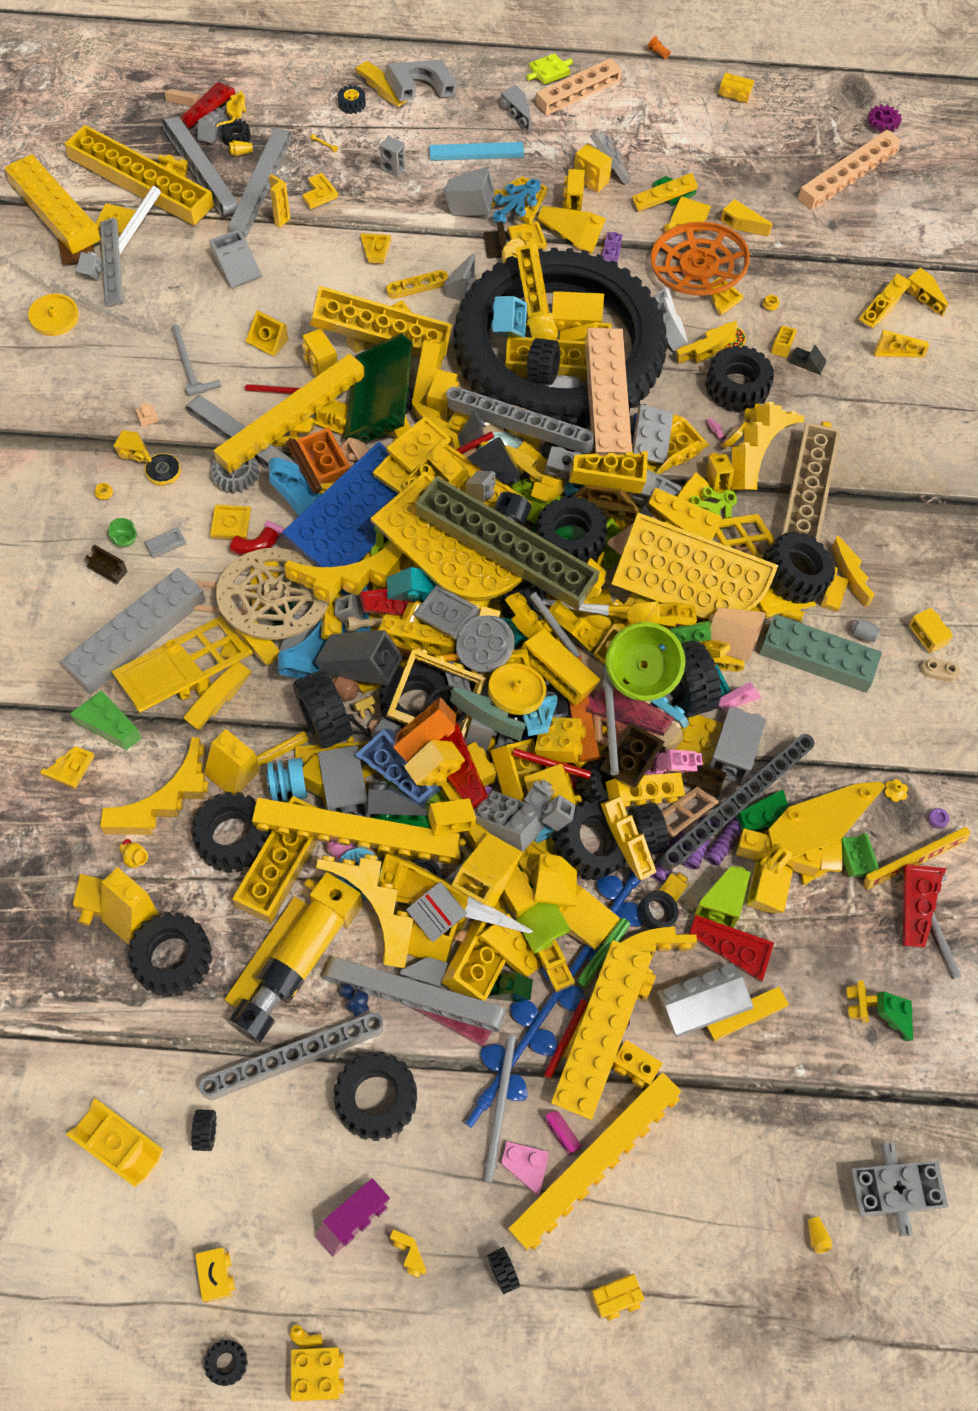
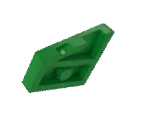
[877,991,913,1042]

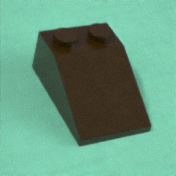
[600,722,665,790]

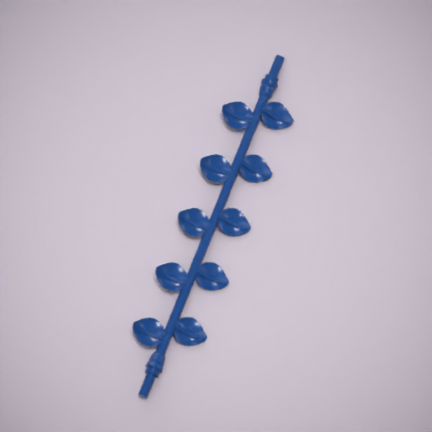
[465,855,653,1128]

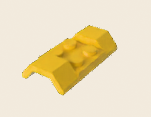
[66,1098,164,1187]

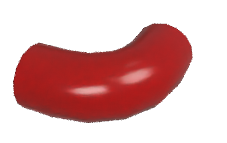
[230,527,279,556]

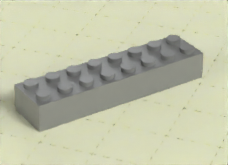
[61,568,206,695]

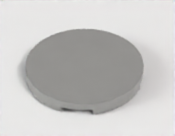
[456,615,514,673]

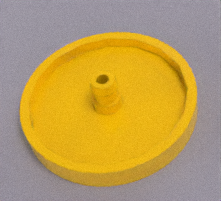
[28,293,79,336]
[488,663,546,715]

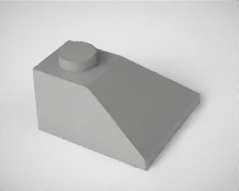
[444,254,476,301]

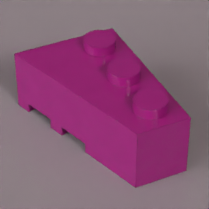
[315,1178,390,1257]

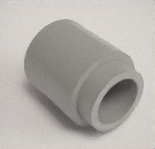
[851,618,881,643]

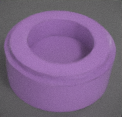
[928,808,949,829]

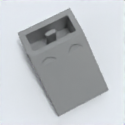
[209,229,262,288]
[474,791,545,852]

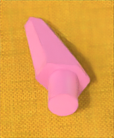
[706,418,725,440]

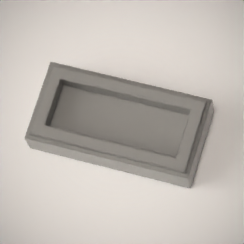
[145,528,186,558]

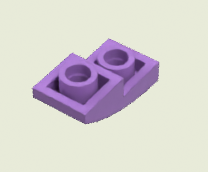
[602,232,623,263]

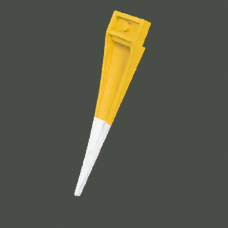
[543,599,697,628]
[377,853,533,933]

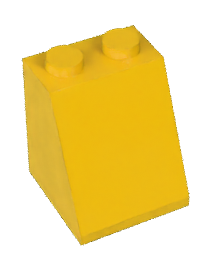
[204,729,260,795]

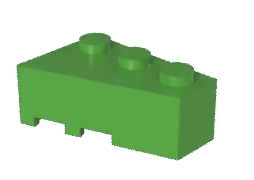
[70,690,142,750]

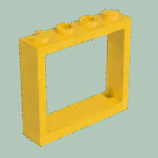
[386,648,486,737]

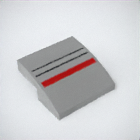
[406,882,467,942]

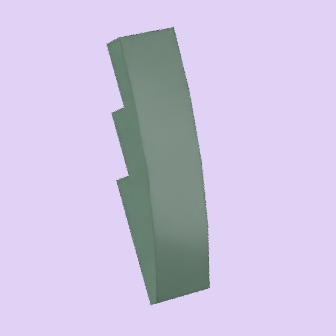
[450,686,526,741]

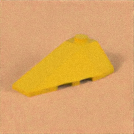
[537,206,606,254]

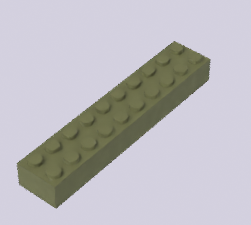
[415,476,600,611]

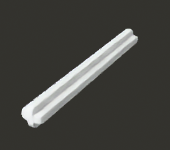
[119,186,161,254]

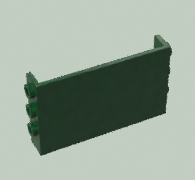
[344,333,413,443]

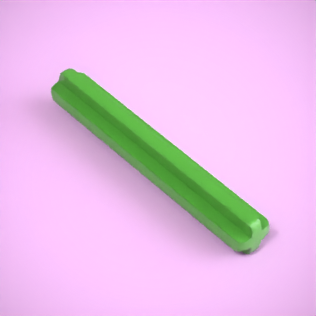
[577,918,630,988]

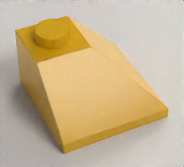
[534,853,577,907]

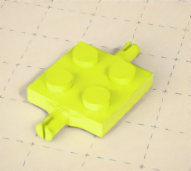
[526,53,573,85]

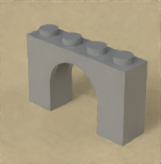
[385,59,457,101]

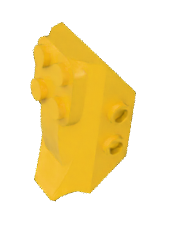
[632,414,710,475]

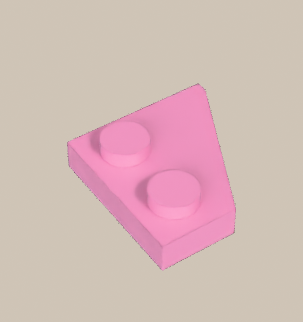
[719,682,762,711]
[501,1141,549,1196]

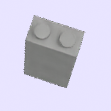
[709,707,766,785]
[318,745,370,818]

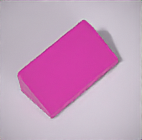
[545,1111,582,1156]

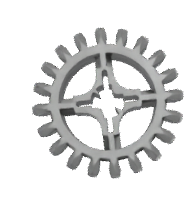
[210,457,259,494]

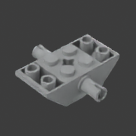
[851,1143,948,1237]

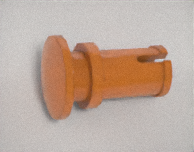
[647,36,671,59]

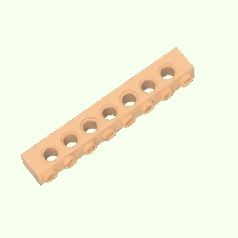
[798,130,901,210]

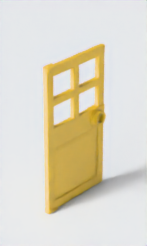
[715,514,816,618]
[111,616,253,713]

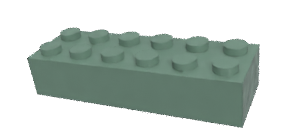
[759,615,882,693]

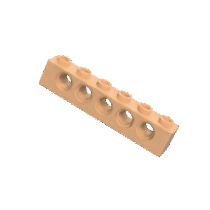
[536,58,622,116]

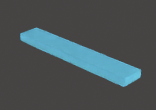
[429,142,524,161]

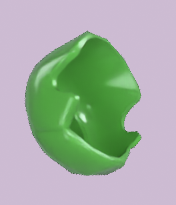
[109,518,137,547]

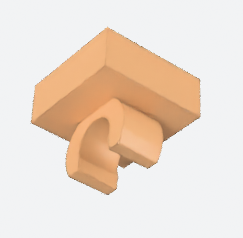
[135,403,158,427]

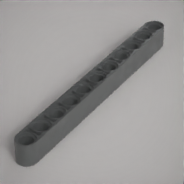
[659,734,815,871]

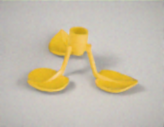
[584,601,660,684]

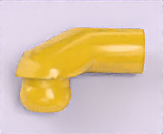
[290,1325,323,1349]

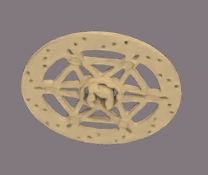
[216,548,329,640]

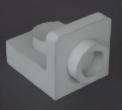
[524,779,555,809]

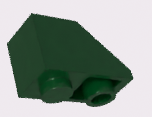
[487,972,533,1002]

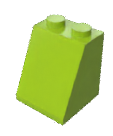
[693,866,751,928]

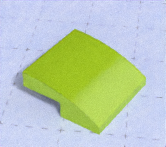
[517,902,571,954]

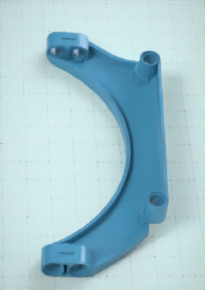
[268,458,370,679]

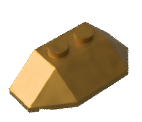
[573,485,640,522]

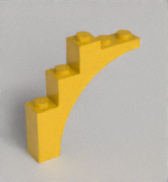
[731,402,804,490]
[285,541,408,603]
[100,737,209,835]
[316,854,414,968]

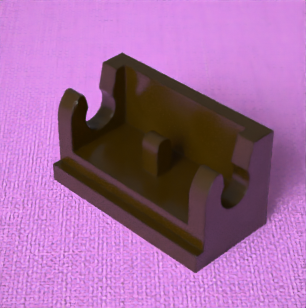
[85,544,128,585]
[682,765,727,798]

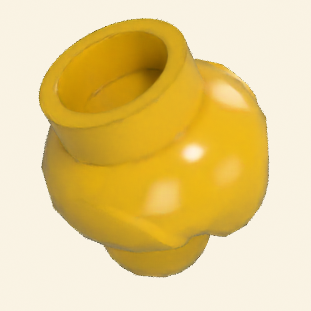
[119,839,148,868]

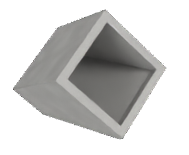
[444,167,495,216]

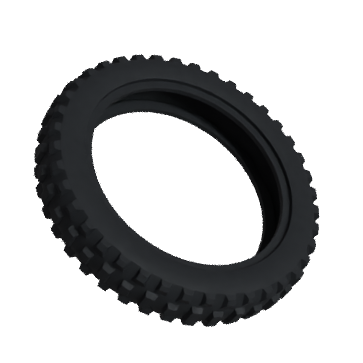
[453,247,668,429]

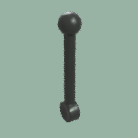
[348,714,371,741]

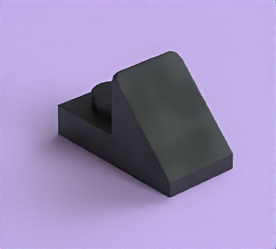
[789,344,827,375]

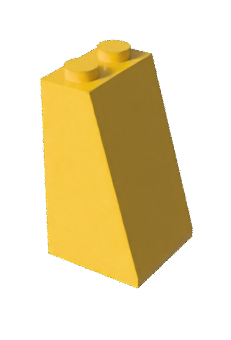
[101,867,160,945]

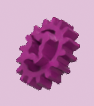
[867,104,902,133]

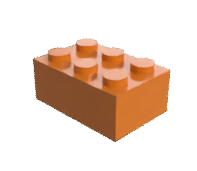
[296,427,351,483]
[393,697,456,763]

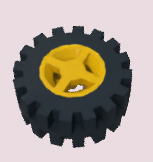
[338,85,366,114]

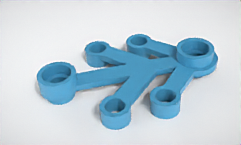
[493,179,541,225]

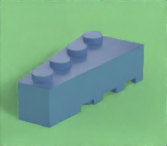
[355,729,441,803]

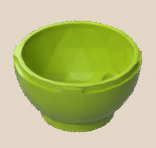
[606,622,685,701]

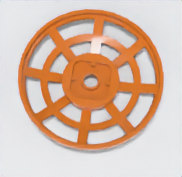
[651,222,750,296]

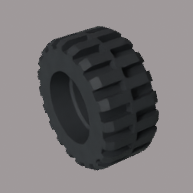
[706,345,774,412]
[536,496,607,562]
[762,532,835,604]
[670,640,721,718]
[379,662,453,729]
[293,670,352,749]
[191,792,271,873]
[552,799,627,880]
[128,912,212,997]
[333,1051,417,1141]

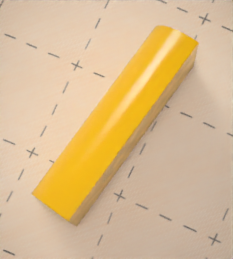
[521,628,601,706]
[746,829,793,913]

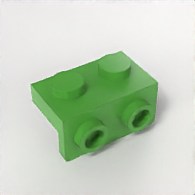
[670,621,712,643]
[841,833,879,877]

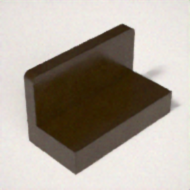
[484,221,507,259]

